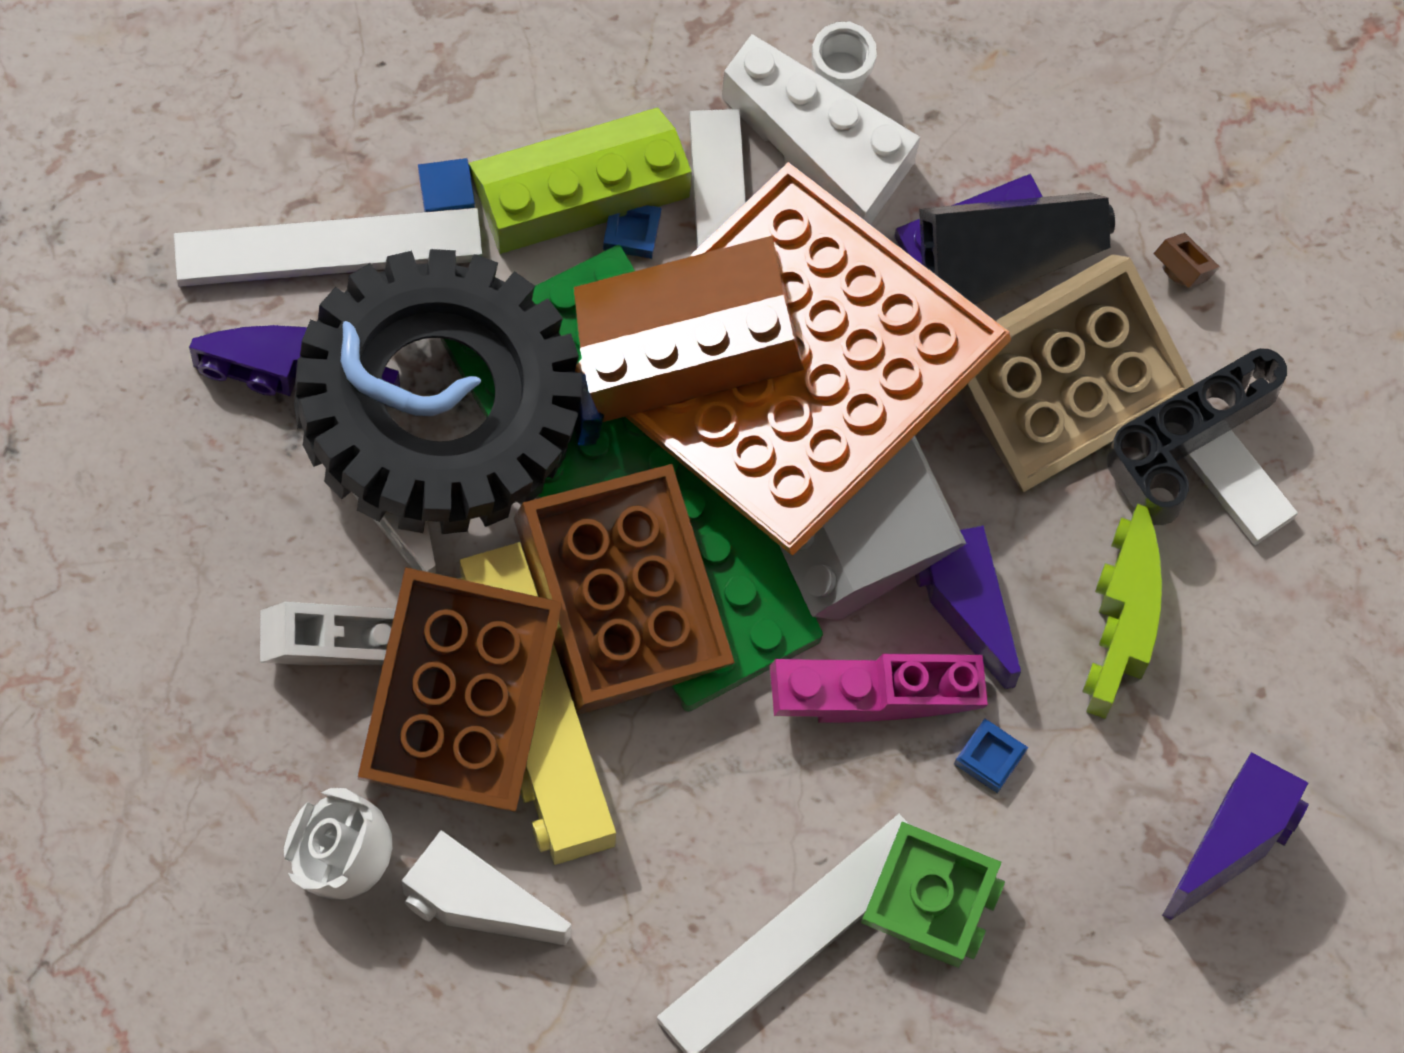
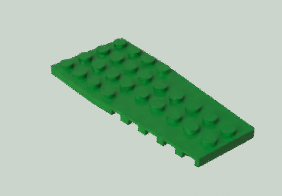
[441,244,823,712]

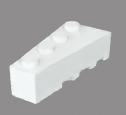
[722,34,920,225]

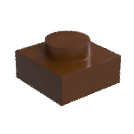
[1153,232,1220,288]

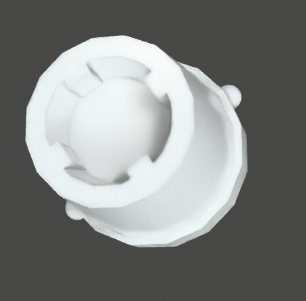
[812,21,877,96]

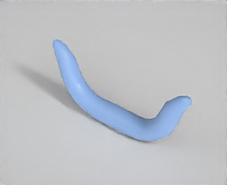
[341,321,481,416]

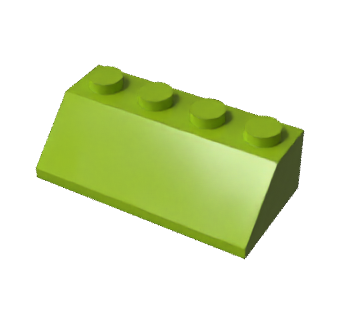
[468,107,692,254]

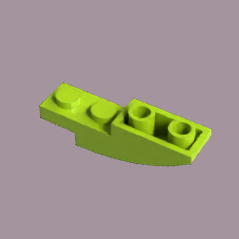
[1082,504,1162,719]

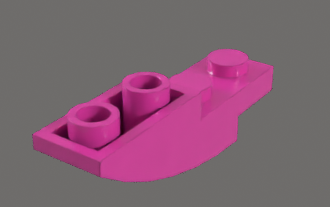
[770,654,988,723]

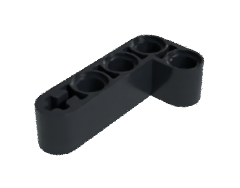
[1107,348,1287,525]

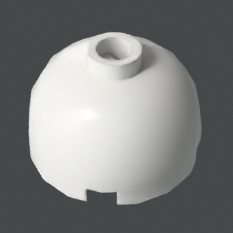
[284,788,393,899]

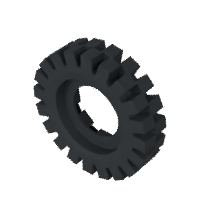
[294,249,582,534]

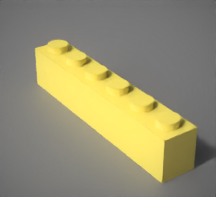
[458,542,616,865]

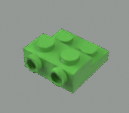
[861,821,1005,968]

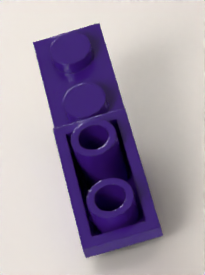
[189,325,400,408]

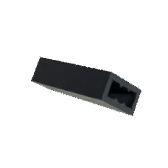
[919,192,1115,305]

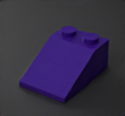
[1162,752,1309,920]

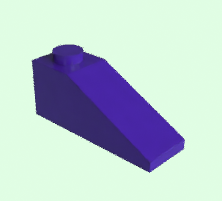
[915,525,1021,689]

